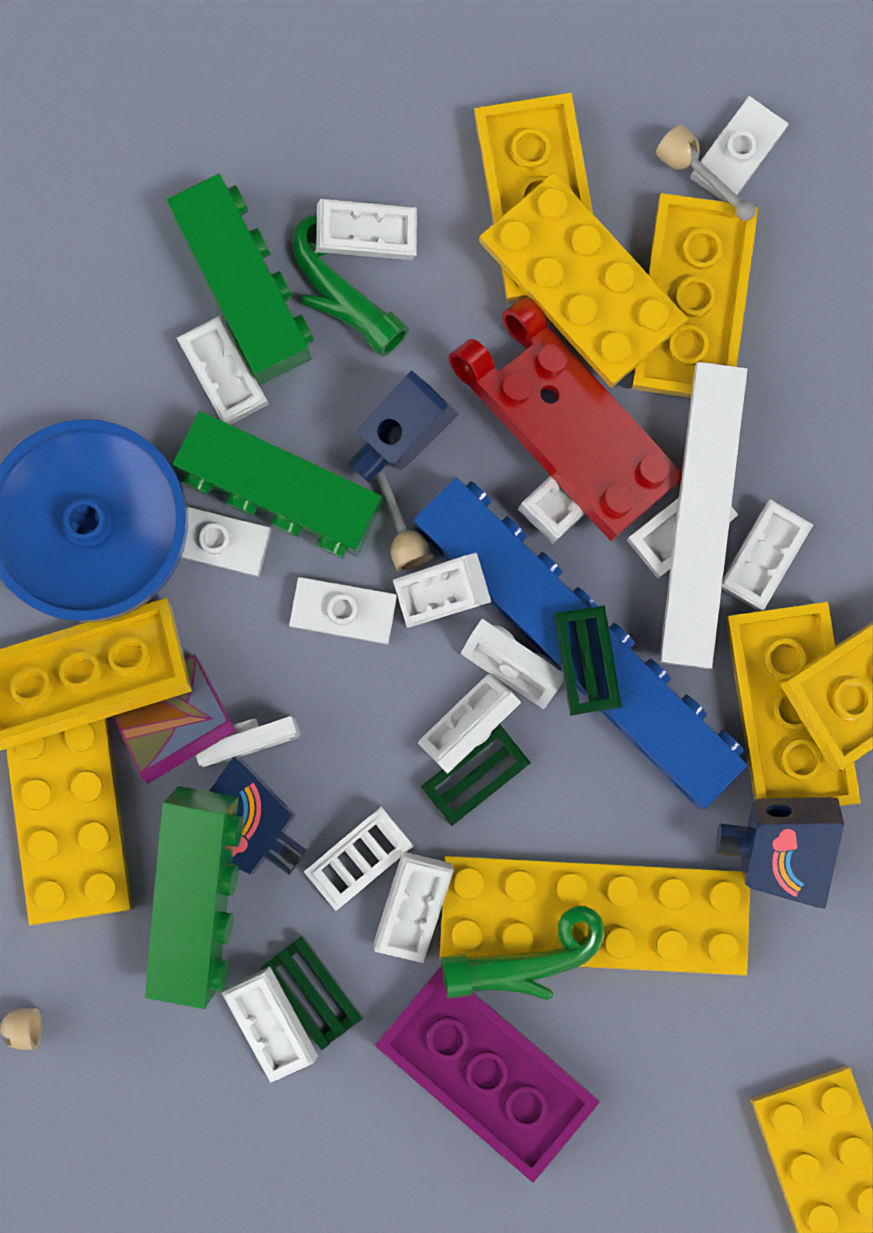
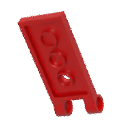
[448,297,682,541]

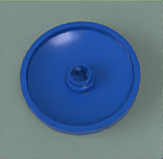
[0,419,188,623]

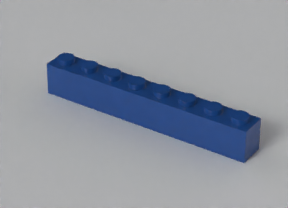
[413,477,748,809]

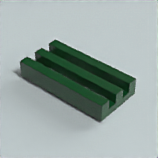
[553,605,622,716]
[420,724,531,826]
[261,935,364,1051]

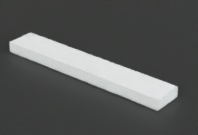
[659,362,748,670]

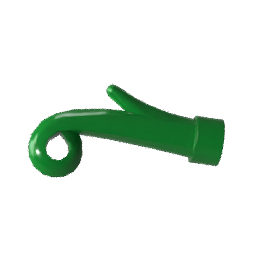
[292,214,409,357]
[441,906,605,1000]

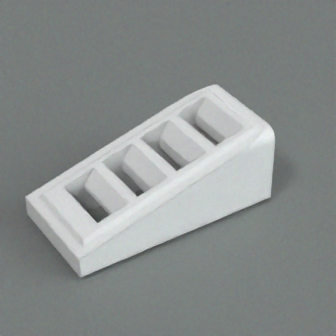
[304,806,414,911]

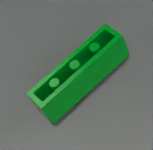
[166,173,315,386]
[172,411,383,559]
[145,786,244,1009]

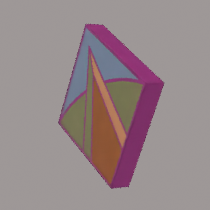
[113,654,237,784]

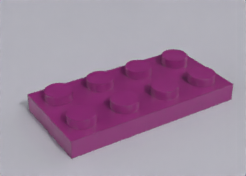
[375,964,600,1183]

